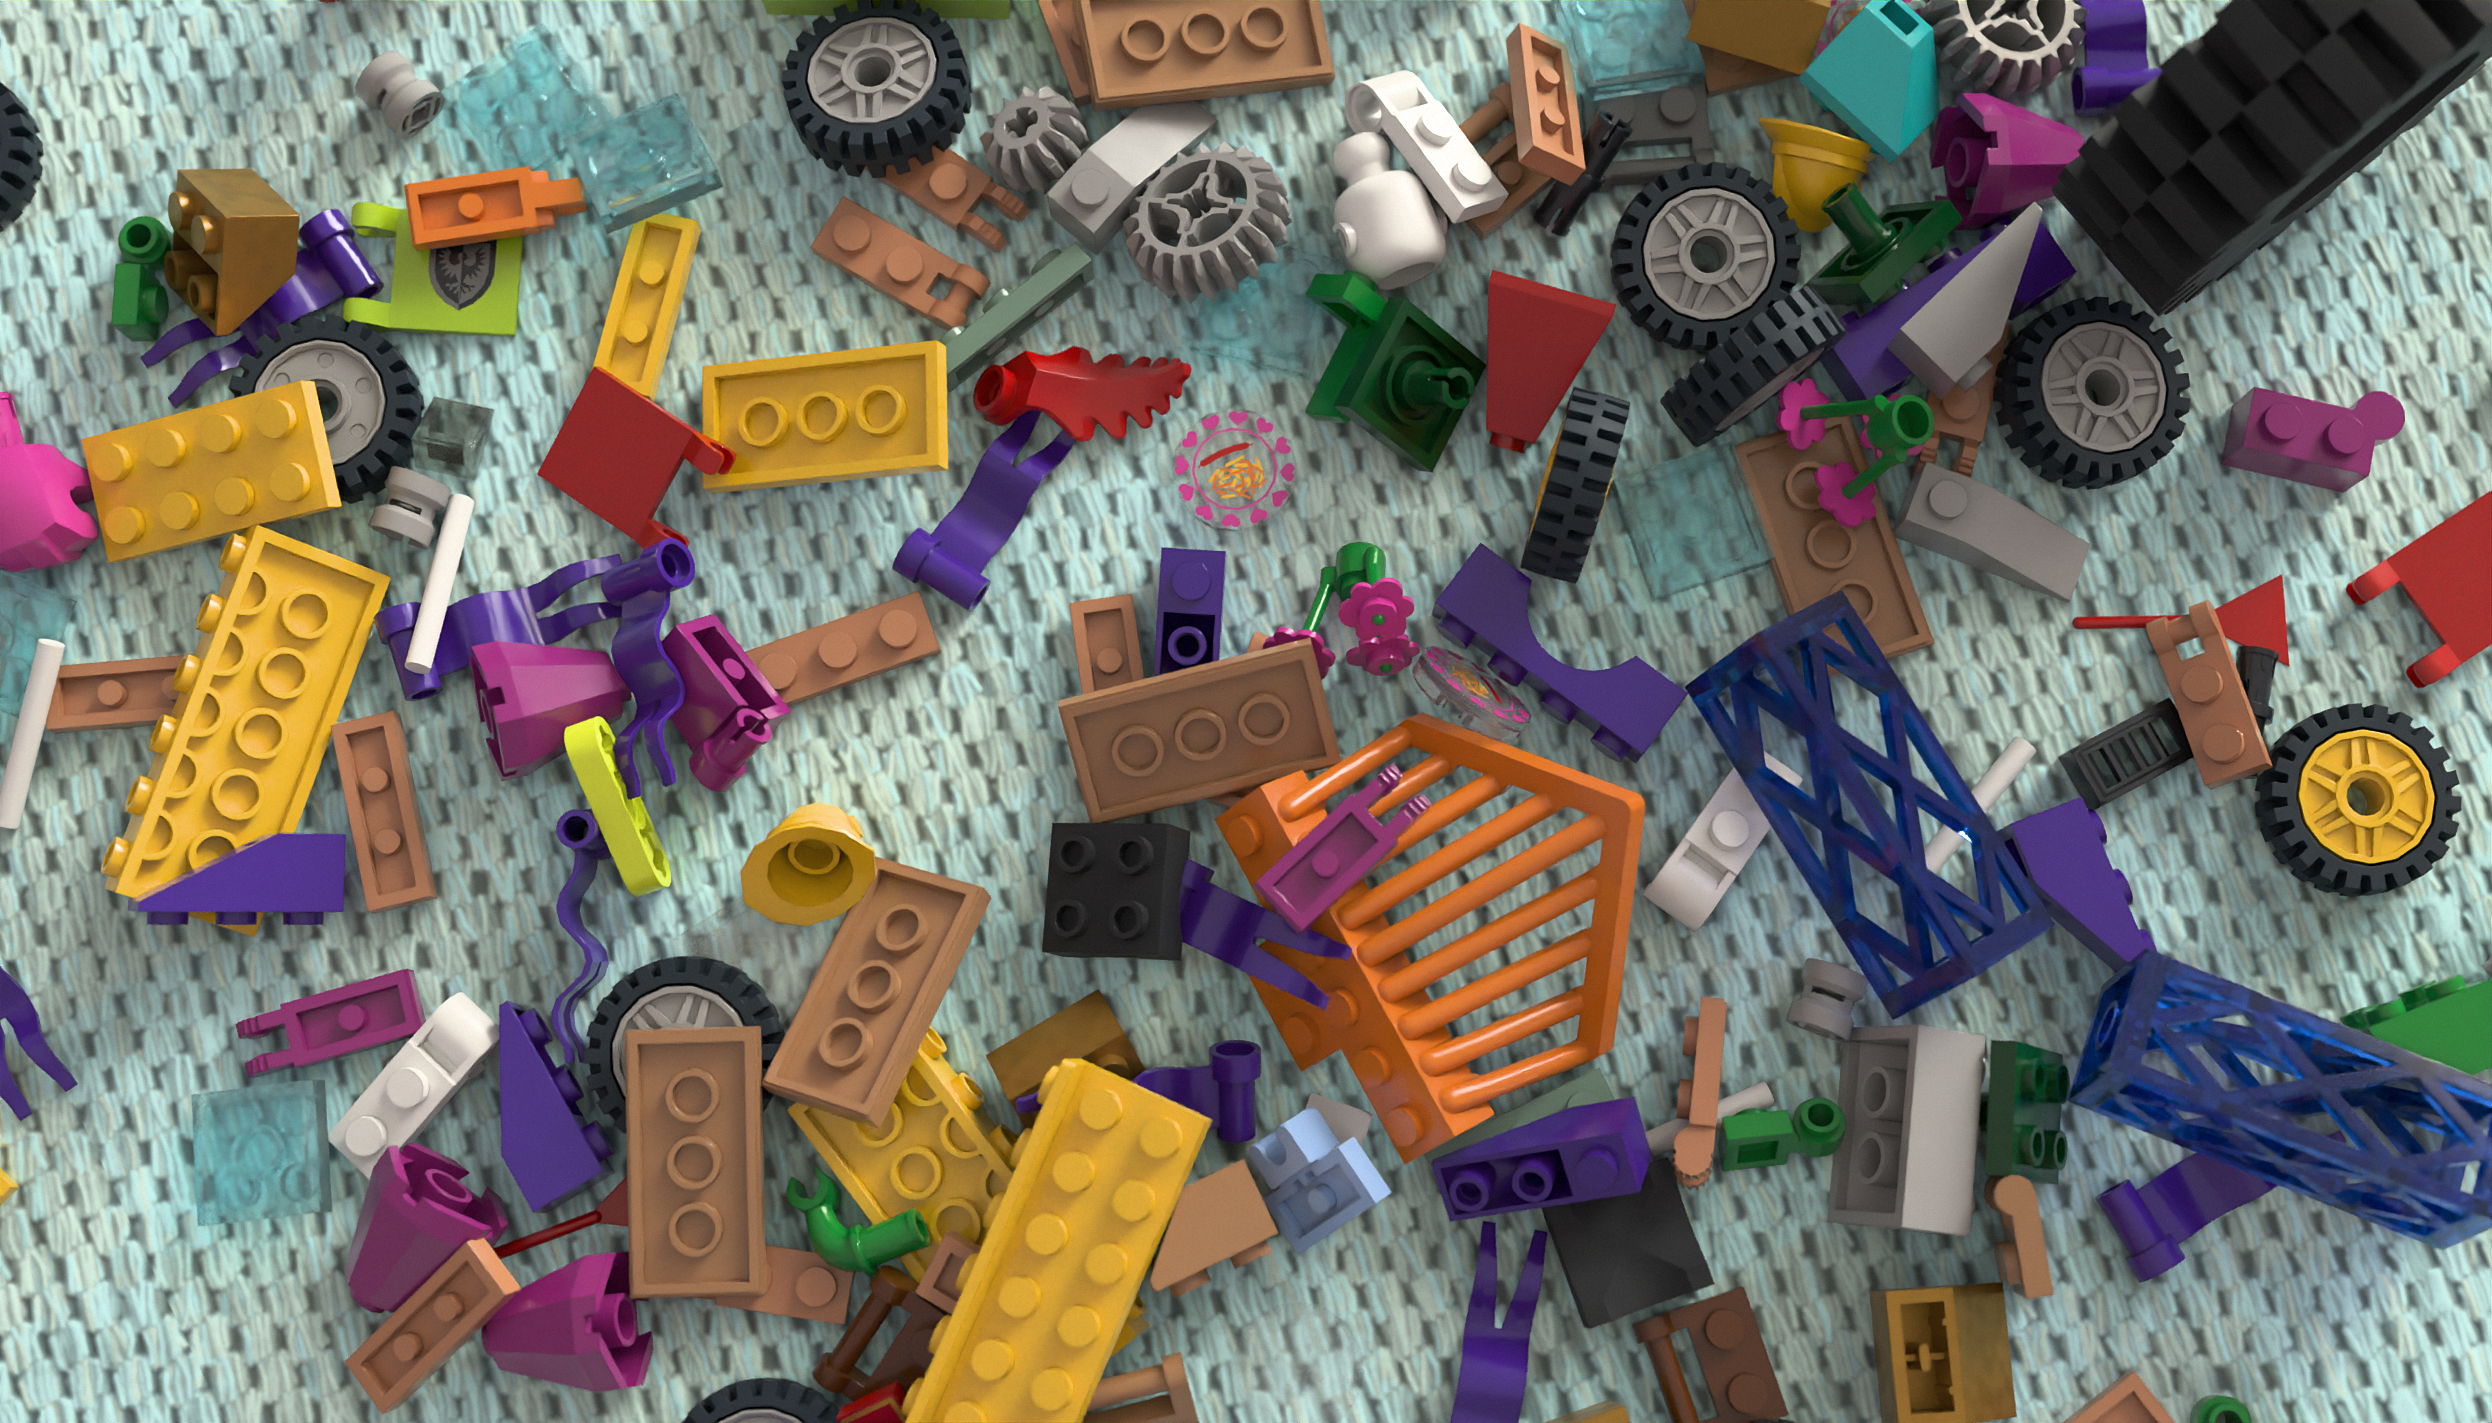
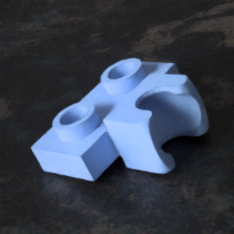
[1249,1107,1392,1255]

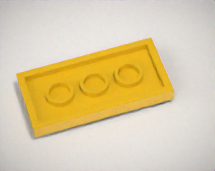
[702,340,948,494]
[81,381,342,563]

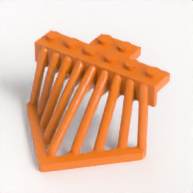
[1214,712,1645,1164]

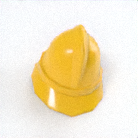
[1758,117,1877,233]
[740,802,875,926]

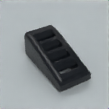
[2058,697,2194,810]

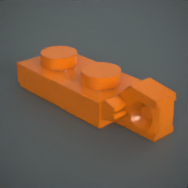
[404,166,587,251]

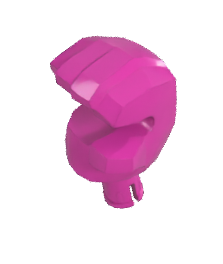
[0,392,99,573]

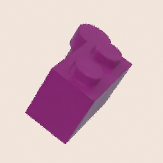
[2221,387,2405,493]
[659,614,792,793]

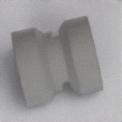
[355,51,445,138]
[368,466,452,549]
[1786,958,1869,1042]

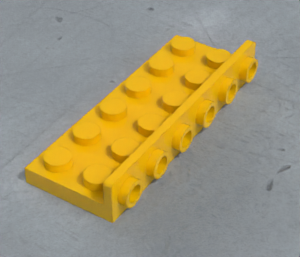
[101,525,391,937]
[787,1026,1149,1359]
[901,1059,1212,1423]

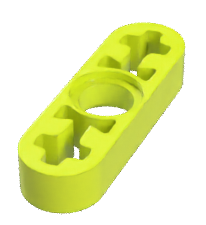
[564,716,671,897]

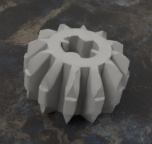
[979,86,1090,195]

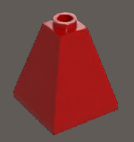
[1486,270,1616,454]

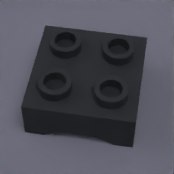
[1042,823,1191,961]
[1541,1157,1715,1329]

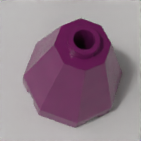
[1929,93,2085,230]
[469,641,632,781]
[344,1143,510,1314]
[482,1251,654,1392]

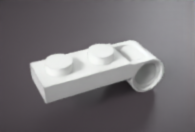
[1344,71,1509,224]
[1642,742,1804,933]
[326,992,500,1180]

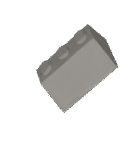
[1827,1025,1986,1237]

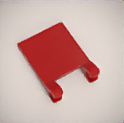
[537,366,736,550]
[2346,491,2492,689]

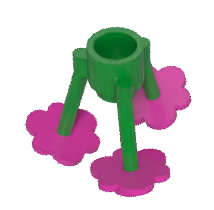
[1776,378,1934,528]
[1263,542,1420,680]

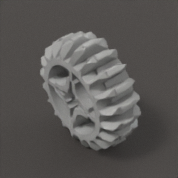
[1920,0,2089,99]
[1122,141,1292,303]

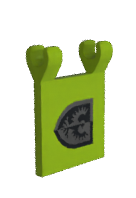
[343,202,524,337]

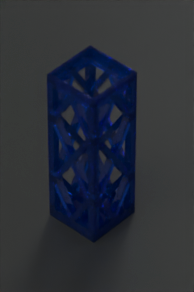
[1685,590,2056,1020]
[2067,948,2492,1250]

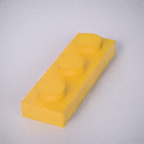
[592,207,702,402]

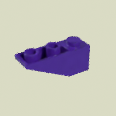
[1153,547,1227,677]
[1996,797,2160,987]
[128,833,346,925]
[499,1001,616,1213]
[1431,1097,1652,1222]

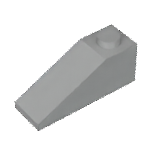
[1047,100,1218,255]
[1887,201,2043,400]
[1893,461,2090,603]

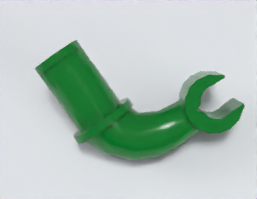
[787,1167,930,1276]

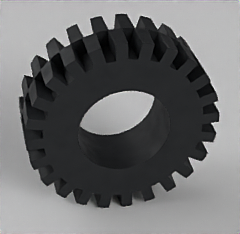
[2051,0,2492,317]

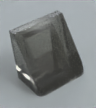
[412,397,494,480]

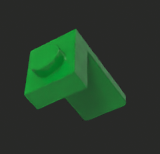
[1305,270,1387,423]

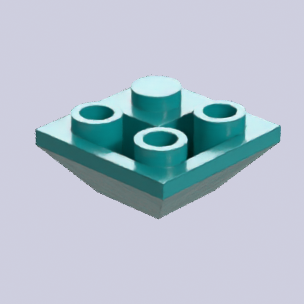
[1797,0,1940,164]

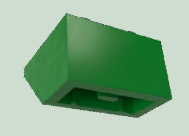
[2324,974,2492,1086]

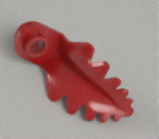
[973,346,1191,442]

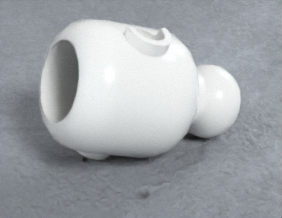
[1332,131,1448,291]

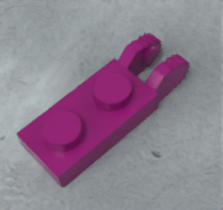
[1254,764,1433,936]
[236,969,426,1078]

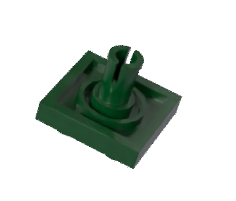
[1802,182,1963,306]
[1333,297,1487,472]
[1979,1040,2070,1185]

